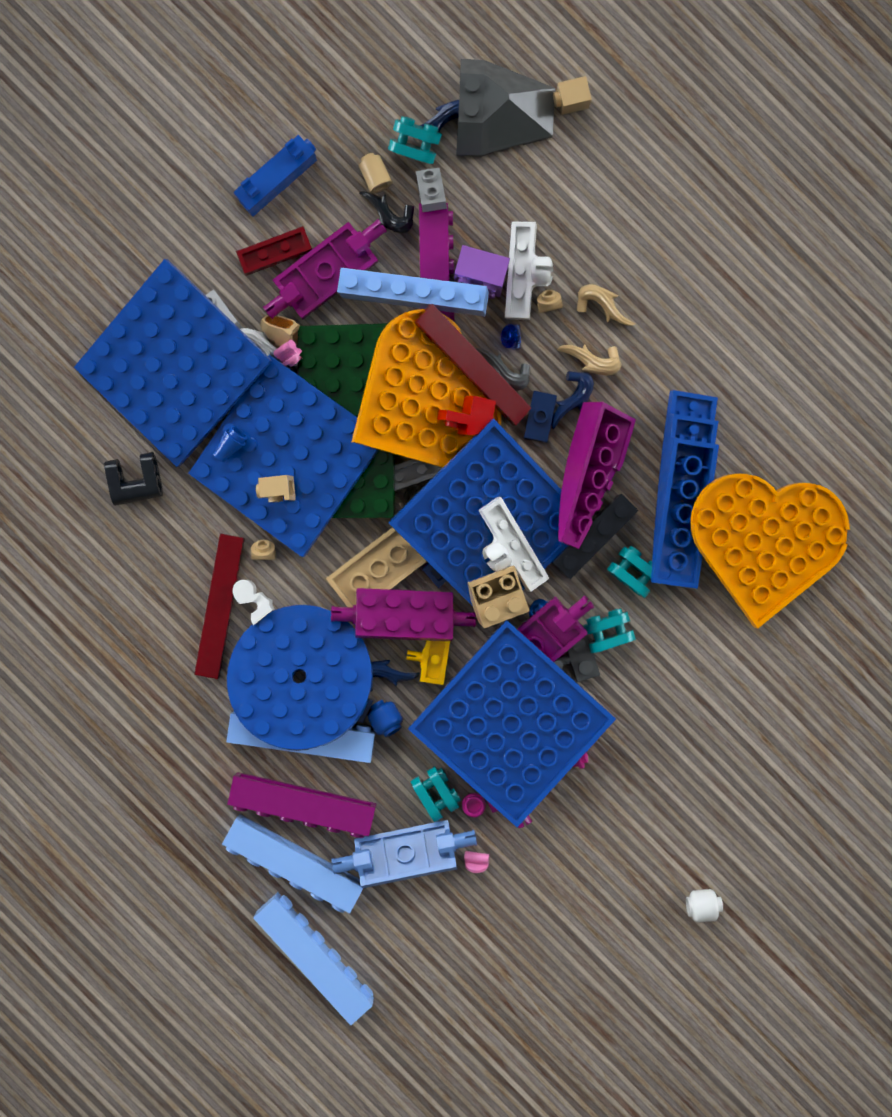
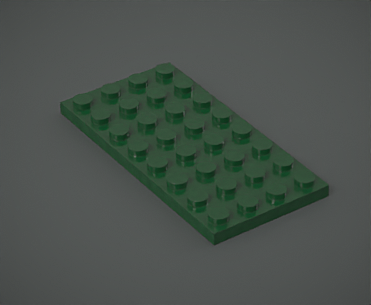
[298,323,395,518]

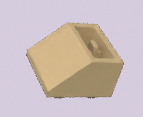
[468,565,529,629]

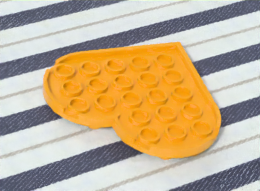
[351,309,501,468]
[690,473,850,629]

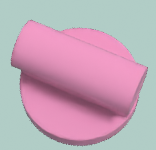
[274,340,302,367]

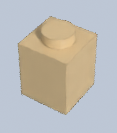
[553,76,592,115]

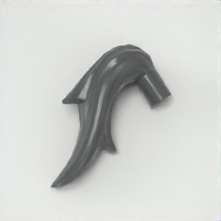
[475,348,530,391]

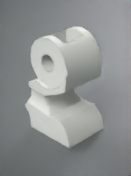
[233,580,275,625]

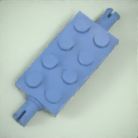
[331,820,477,888]

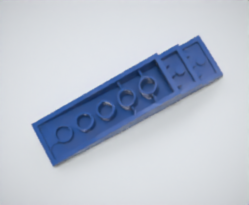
[651,390,719,589]

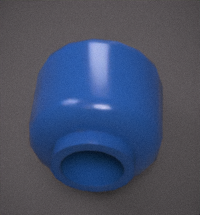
[368,700,403,737]

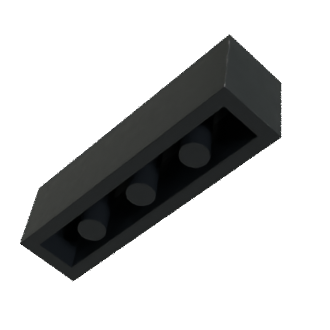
[551,494,639,580]

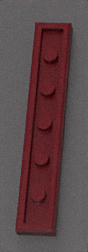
[414,304,531,426]
[194,533,245,679]

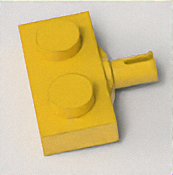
[406,641,450,685]

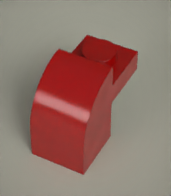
[437,396,496,435]

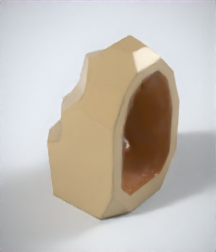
[260,315,300,347]

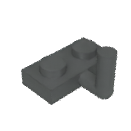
[554,635,600,682]

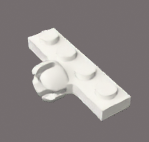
[505,222,553,320]
[478,497,549,592]

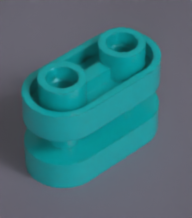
[388,116,442,164]
[606,546,652,599]
[583,608,636,653]
[410,766,461,822]

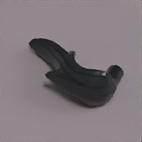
[359,191,414,233]

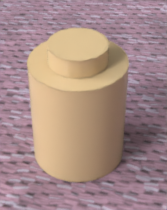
[359,153,392,193]

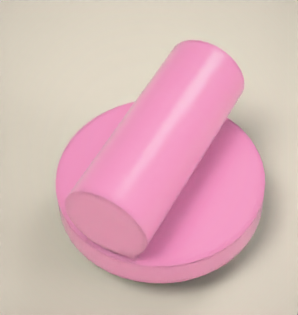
[464,851,489,873]

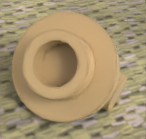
[537,290,563,313]
[251,540,276,560]

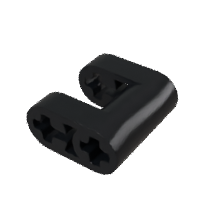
[104,452,163,506]

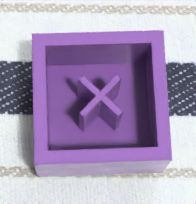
[454,245,510,299]

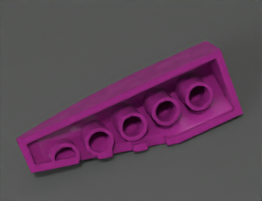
[558,402,636,549]

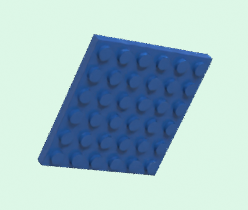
[74,259,273,467]
[188,355,379,557]
[388,419,568,606]
[408,620,616,827]

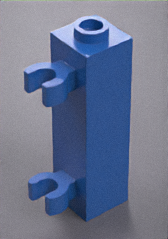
[233,134,317,217]

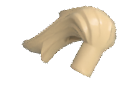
[577,284,636,326]
[557,345,621,376]

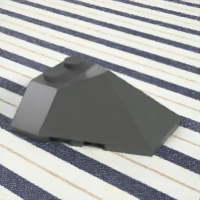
[456,59,555,157]

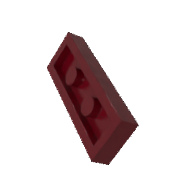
[236,226,312,276]

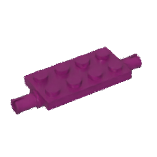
[263,219,387,320]
[331,588,476,642]
[516,595,594,662]

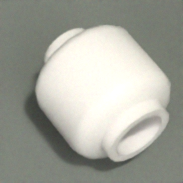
[686,889,723,923]

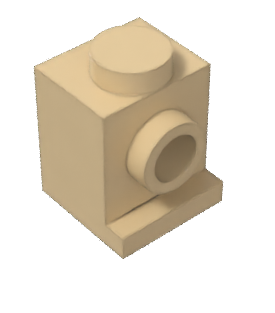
[256,475,296,503]

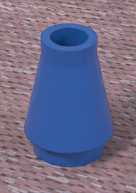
[213,426,248,462]

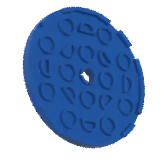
[227,605,373,751]

